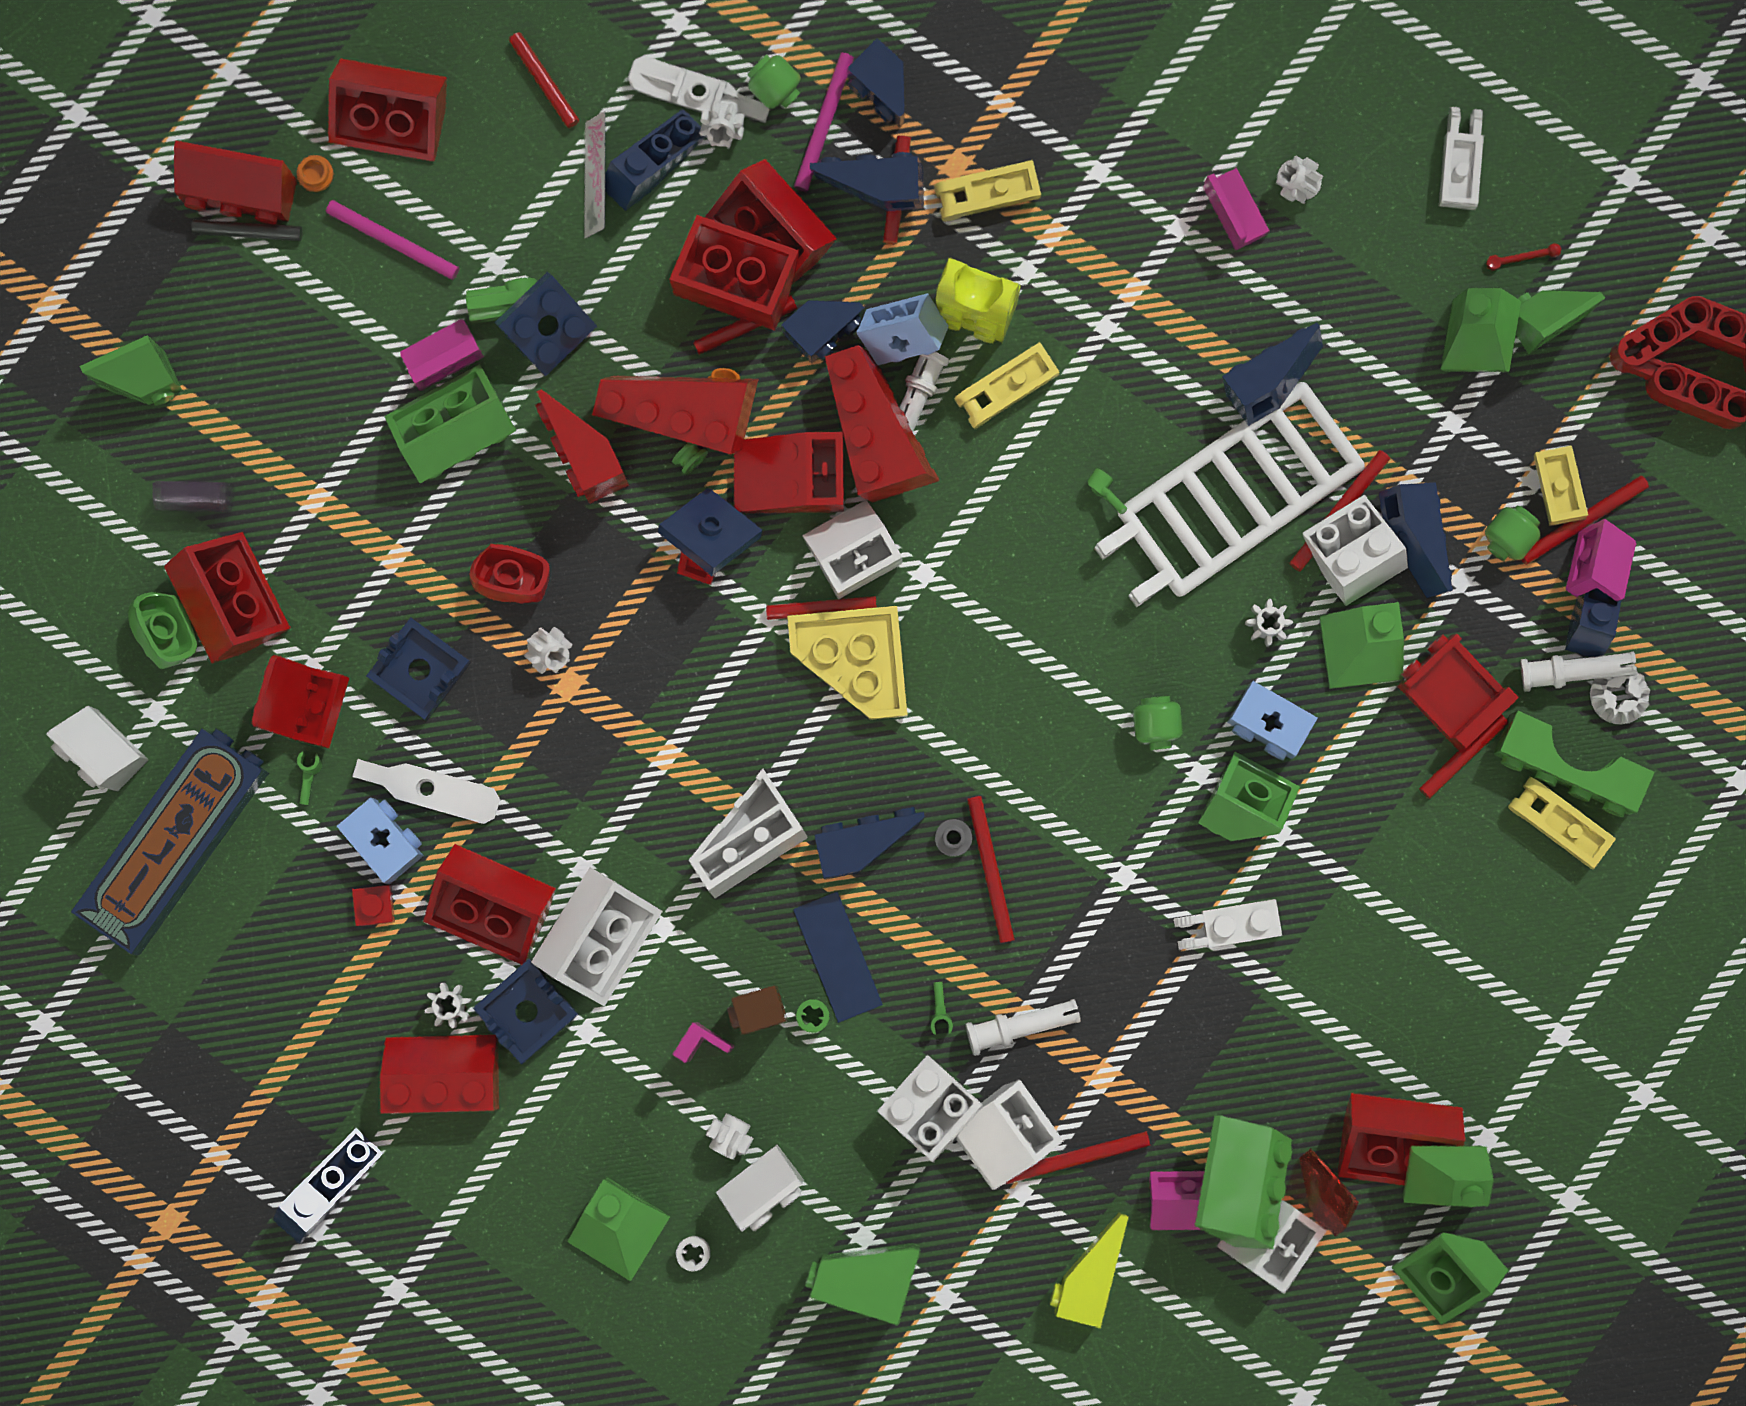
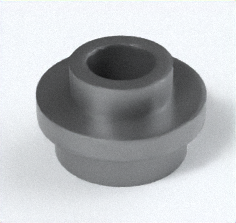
[935,819,972,856]

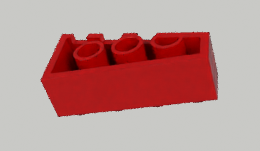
[825,345,940,502]
[592,376,759,454]

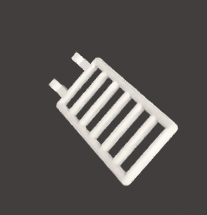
[1094,382,1365,607]

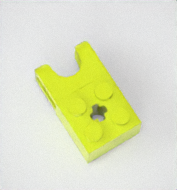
[935,258,1021,343]

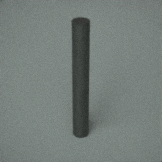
[191,219,302,241]

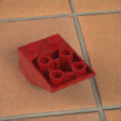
[535,389,629,503]
[734,432,844,513]

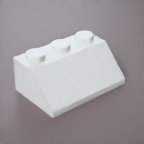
[531,867,663,1006]

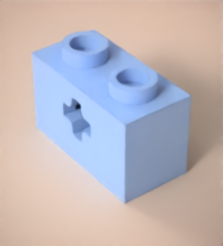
[856,293,949,365]
[1227,681,1317,760]
[337,798,423,884]

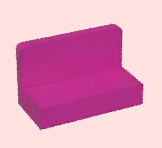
[1203,168,1269,250]
[400,319,484,391]
[1566,519,1636,601]
[673,1022,734,1063]
[1149,1171,1205,1230]

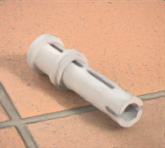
[900,352,949,432]
[1520,652,1637,692]
[965,999,1081,1056]

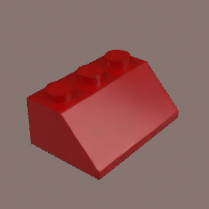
[328,58,447,161]
[174,140,297,224]
[705,159,837,284]
[669,215,799,331]
[164,532,290,663]
[423,844,556,965]
[380,1035,499,1113]
[1338,1093,1465,1186]

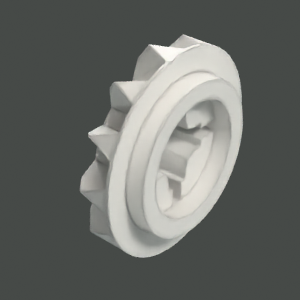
[1590,672,1650,724]

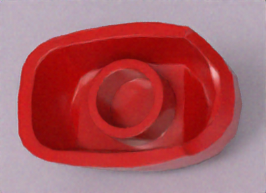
[469,544,550,604]

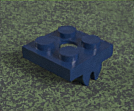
[494,272,597,376]
[366,617,471,721]
[473,959,579,1064]

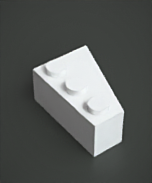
[689,769,808,898]

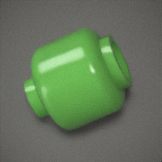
[747,54,801,109]
[1485,505,1540,561]
[1133,696,1183,750]

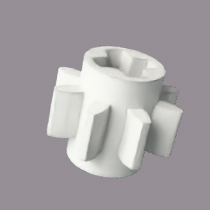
[700,101,744,148]
[1276,156,1323,204]
[1245,599,1293,647]
[524,627,572,674]
[425,983,472,1028]
[706,1113,754,1160]

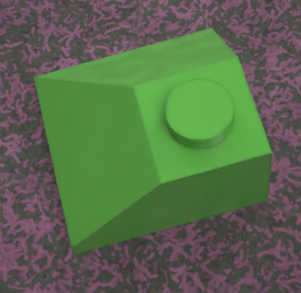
[1441,288,1521,372]
[1516,290,1605,354]
[80,335,182,405]
[1319,602,1404,689]
[1198,752,1300,841]
[1403,1146,1494,1207]
[568,1177,671,1281]
[1392,1232,1509,1325]

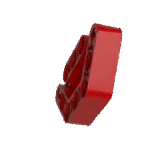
[1610,296,1746,429]

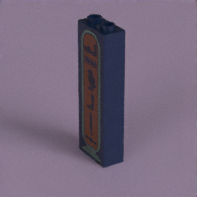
[71,728,269,955]

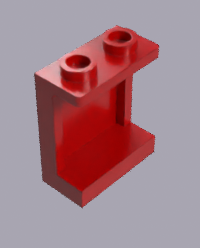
[1397,633,1519,750]

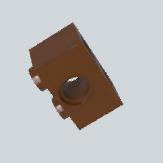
[727,985,788,1035]

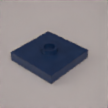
[658,487,762,576]

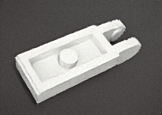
[1439,107,1484,210]
[1174,899,1282,950]

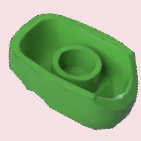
[127,592,197,669]

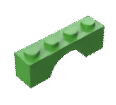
[1493,711,1655,817]

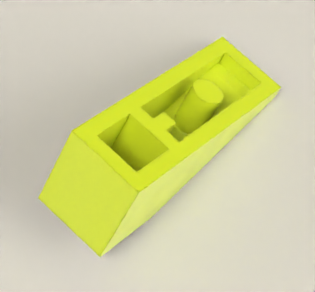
[1050,1213,1128,1328]

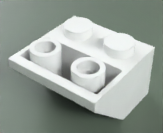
[1302,495,1408,606]
[802,500,902,599]
[46,706,149,792]
[877,1055,983,1162]
[955,1080,1063,1190]
[716,1145,804,1231]
[1217,1200,1327,1293]

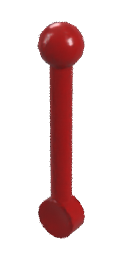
[1486,243,1561,271]

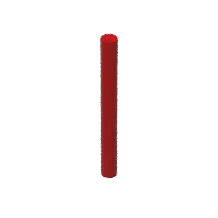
[1289,450,1391,572]
[1522,475,1649,565]
[967,796,1015,943]
[1006,1131,1150,1184]

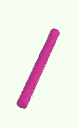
[794,53,854,192]
[326,200,459,280]

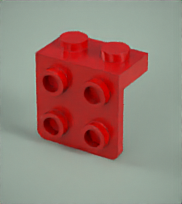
[252,655,349,748]

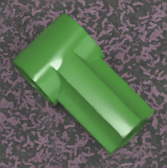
[466,278,537,324]

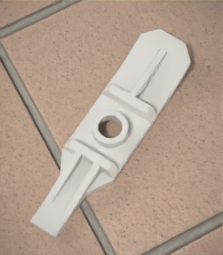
[628,55,770,123]
[352,759,500,824]

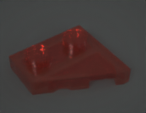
[1299,1148,1359,1237]

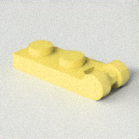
[934,160,1041,221]
[954,342,1060,429]
[1508,777,1616,869]

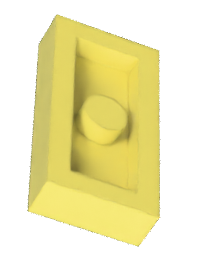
[1534,445,1588,526]

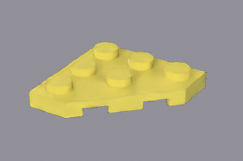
[787,606,907,720]

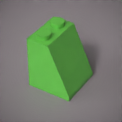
[805,1243,920,1325]

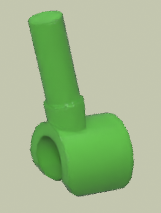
[1088,468,1127,514]
[297,751,322,805]
[930,982,953,1035]

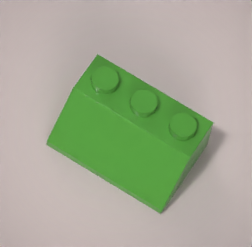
[384,364,516,483]
[1195,1115,1292,1249]

